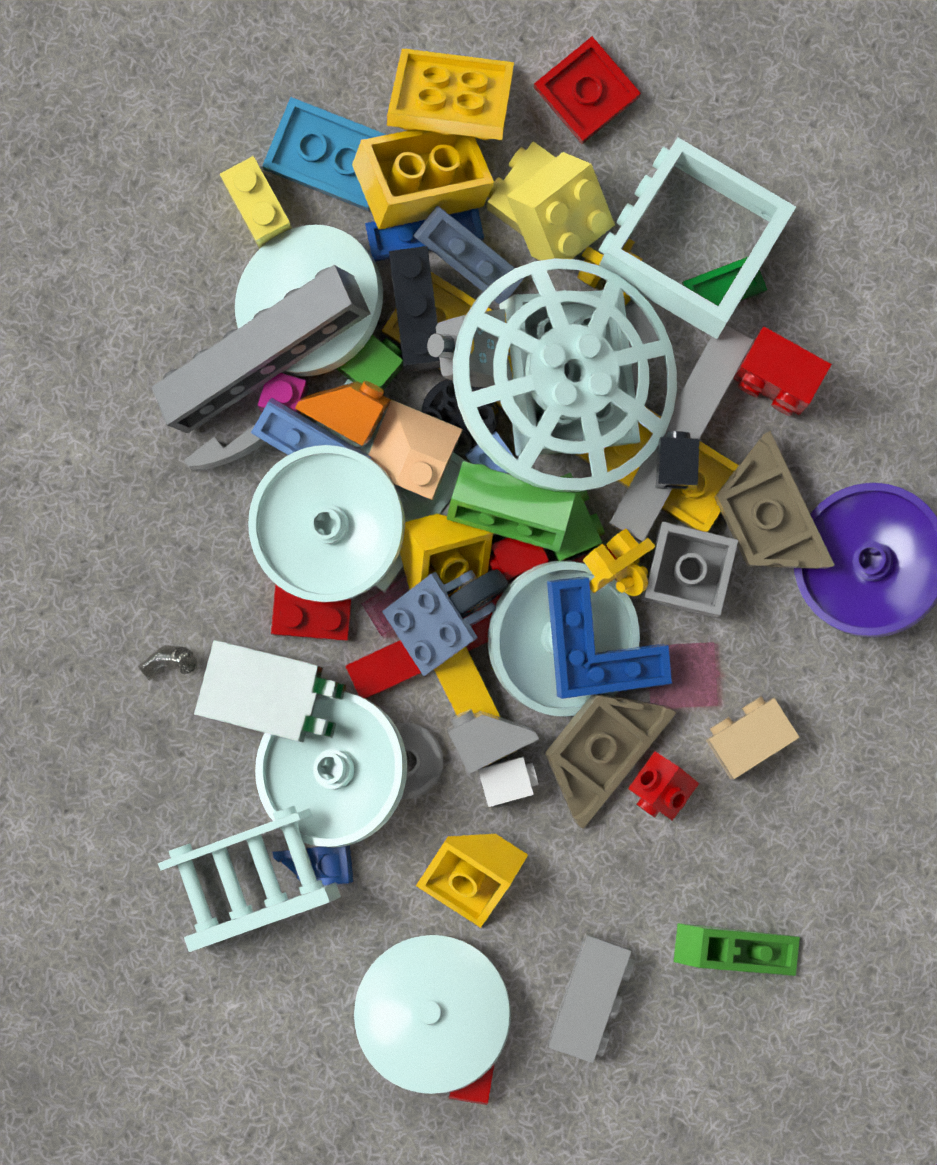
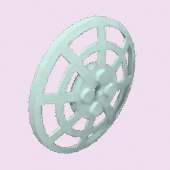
[453,258,677,492]

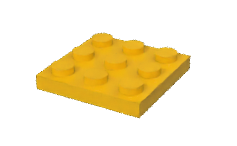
[387,48,514,140]

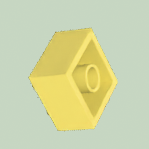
[507,152,615,261]

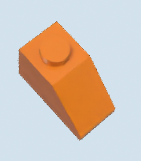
[295,381,391,446]

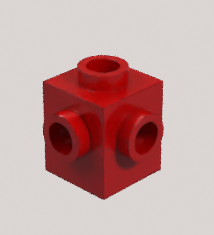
[628,751,700,821]

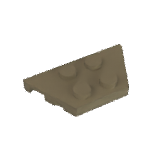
[714,431,834,569]
[545,694,676,829]

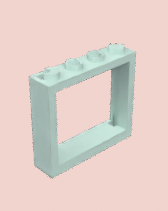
[598,137,796,339]

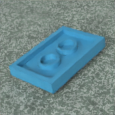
[262,97,387,211]

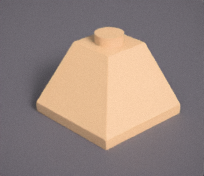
[368,400,463,500]

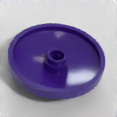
[794,483,937,638]

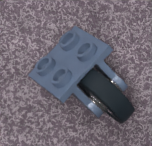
[382,569,509,676]

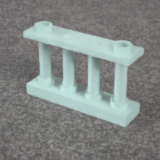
[158,805,341,952]

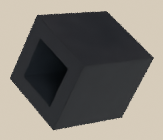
[655,431,700,490]

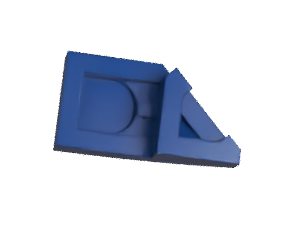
[273,845,354,886]

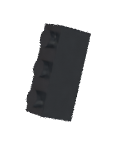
[389,246,440,373]

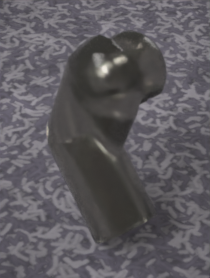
[138,645,197,681]

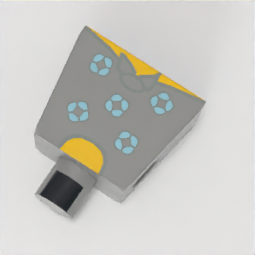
[427,309,513,388]

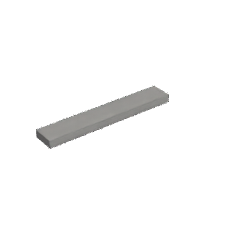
[609,325,753,542]

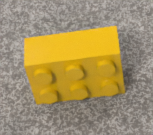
[352,129,494,230]

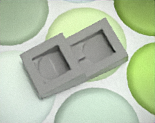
[184,425,265,471]

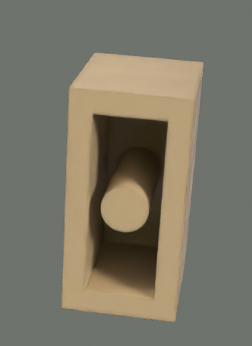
[706,696,800,779]

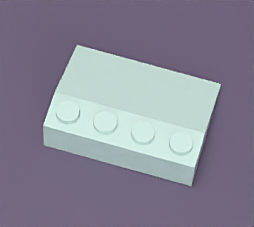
[499,290,640,456]

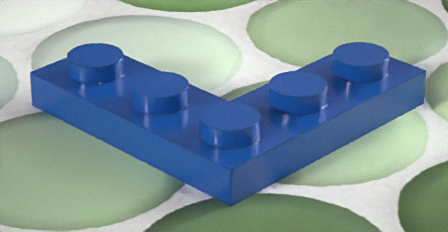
[547,577,672,699]

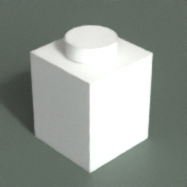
[478,757,539,807]

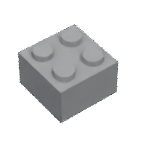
[642,522,738,618]

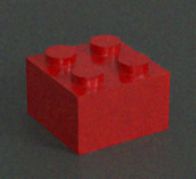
[733,326,832,416]

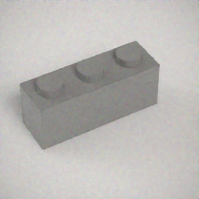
[547,933,635,1063]

